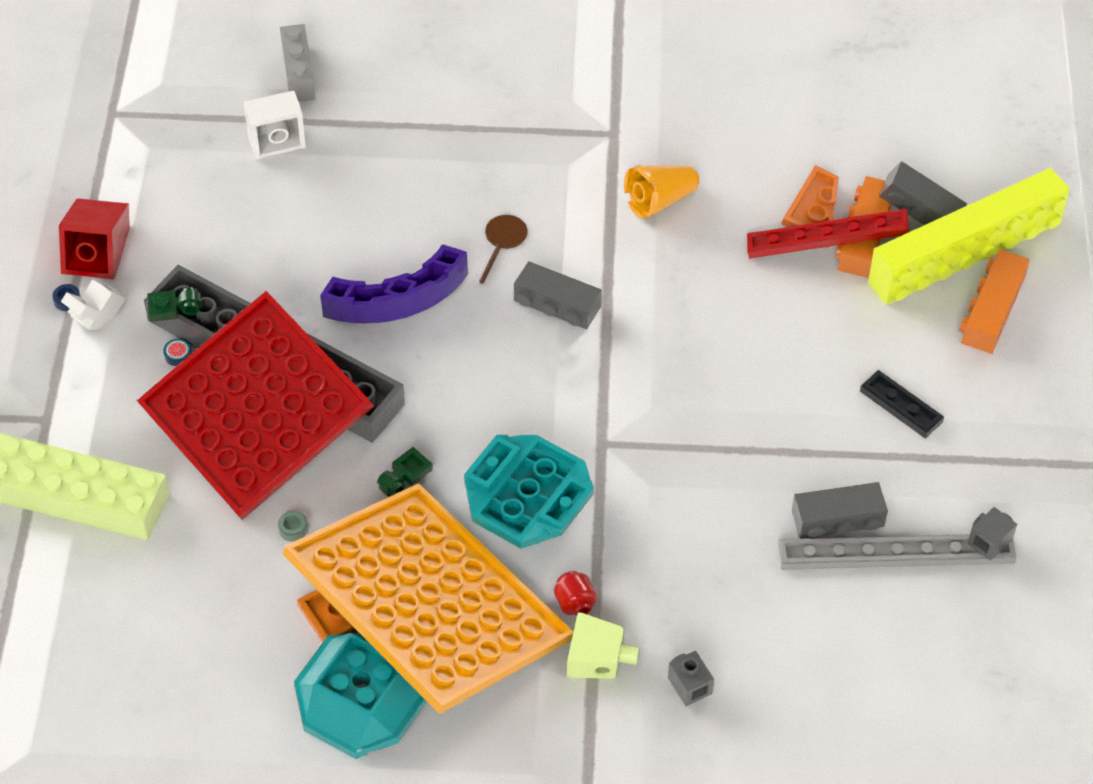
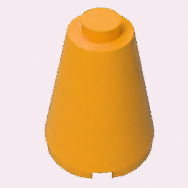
[624,165,700,218]

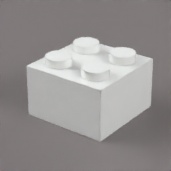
[243,91,306,160]

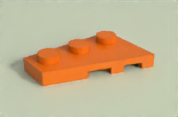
[781,165,839,248]

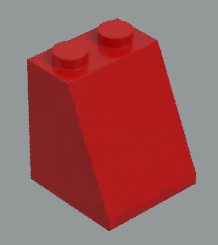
[59,198,130,279]

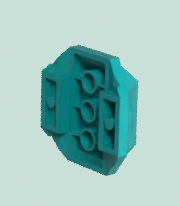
[464,435,594,549]
[294,633,427,759]

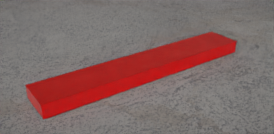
[747,209,910,259]

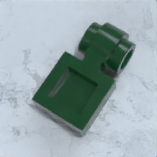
[147,287,202,322]
[377,447,433,497]

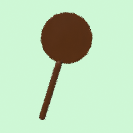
[479,214,528,284]

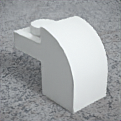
[61,279,126,331]

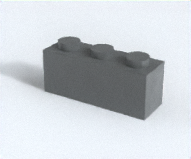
[879,161,967,225]
[514,261,602,329]
[792,482,888,539]

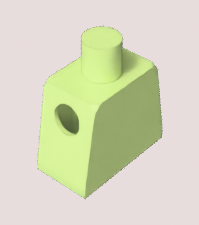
[567,612,640,679]

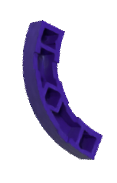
[320,244,468,324]

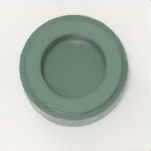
[278,511,308,542]

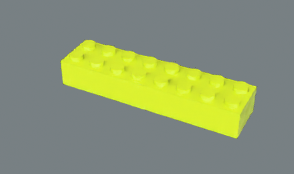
[868,168,1070,305]

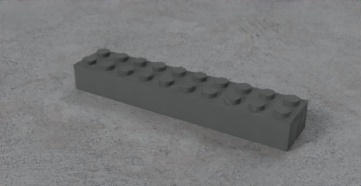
[144,265,405,443]

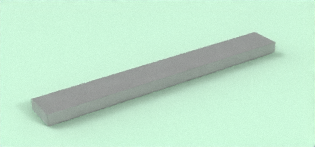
[778,534,1016,570]

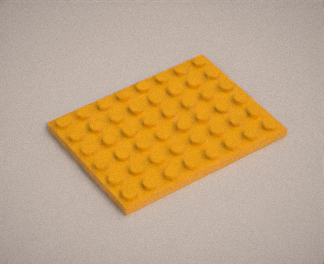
[282,483,574,714]

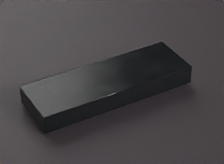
[860,370,944,439]

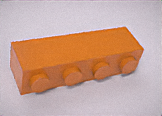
[835,176,892,278]
[959,249,1030,354]

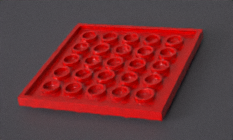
[136,291,374,520]

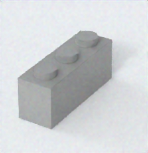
[280,24,315,102]

